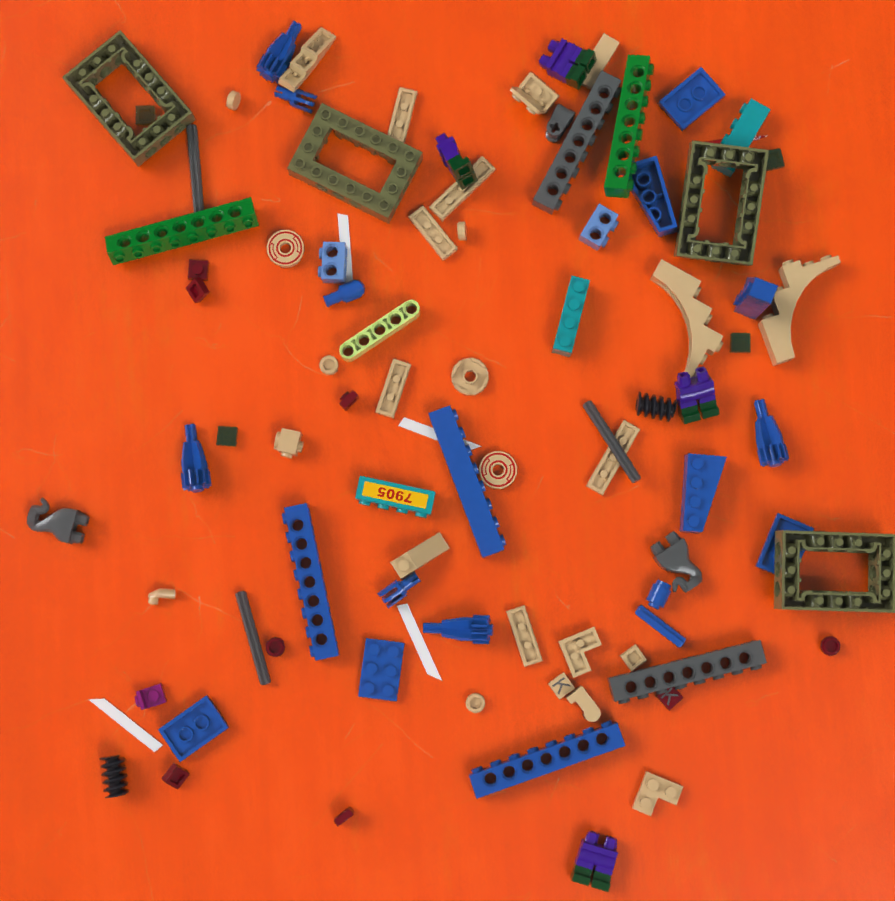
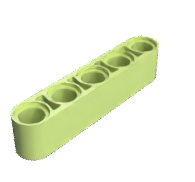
[339,300,420,362]

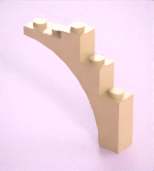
[758,255,841,366]
[650,259,723,378]

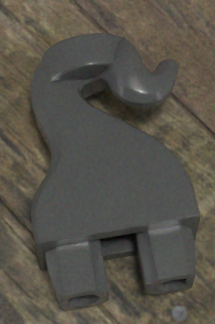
[27,498,90,544]
[650,531,702,593]

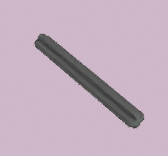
[186,124,204,212]
[583,400,641,483]
[235,591,271,685]

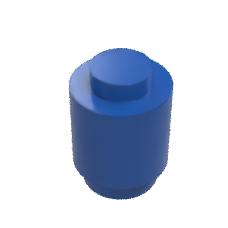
[646,580,671,610]

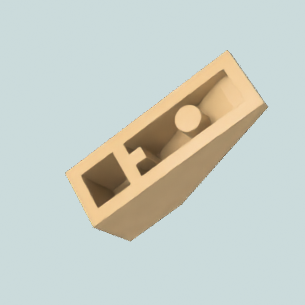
[390,532,450,580]

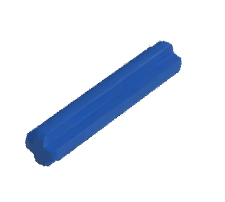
[635,605,686,647]

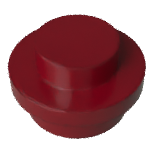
[820,636,840,656]
[266,637,285,657]

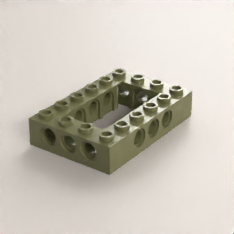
[62,30,196,167]
[287,103,423,224]
[674,140,769,266]
[774,530,895,613]

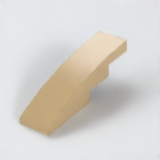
[278,27,336,93]

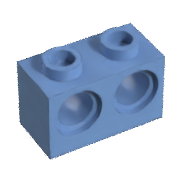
[578,203,619,251]
[318,242,348,284]

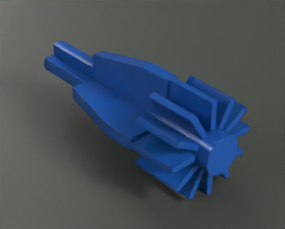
[256,21,302,83]
[754,399,789,467]
[181,423,212,493]
[423,615,494,644]

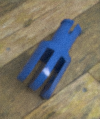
[274,85,317,114]
[323,280,365,307]
[377,572,421,609]

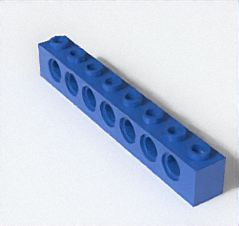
[282,503,340,661]
[469,720,626,799]

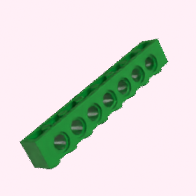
[604,55,654,198]
[105,197,259,265]

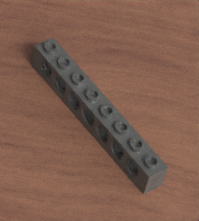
[532,70,622,215]
[607,640,767,704]

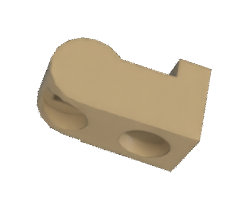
[565,685,601,722]

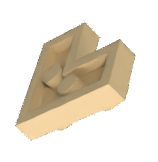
[558,627,602,678]
[632,771,683,816]

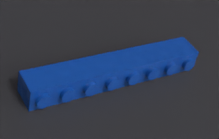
[428,405,506,558]

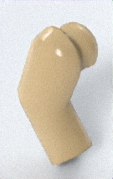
[148,588,176,605]

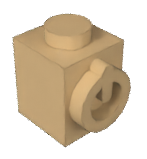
[274,428,304,459]

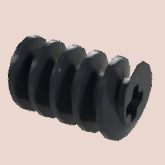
[635,391,677,422]
[100,755,129,798]

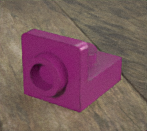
[135,683,167,710]

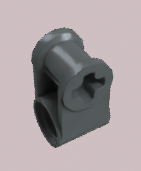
[545,104,575,143]

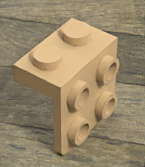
[510,72,560,115]

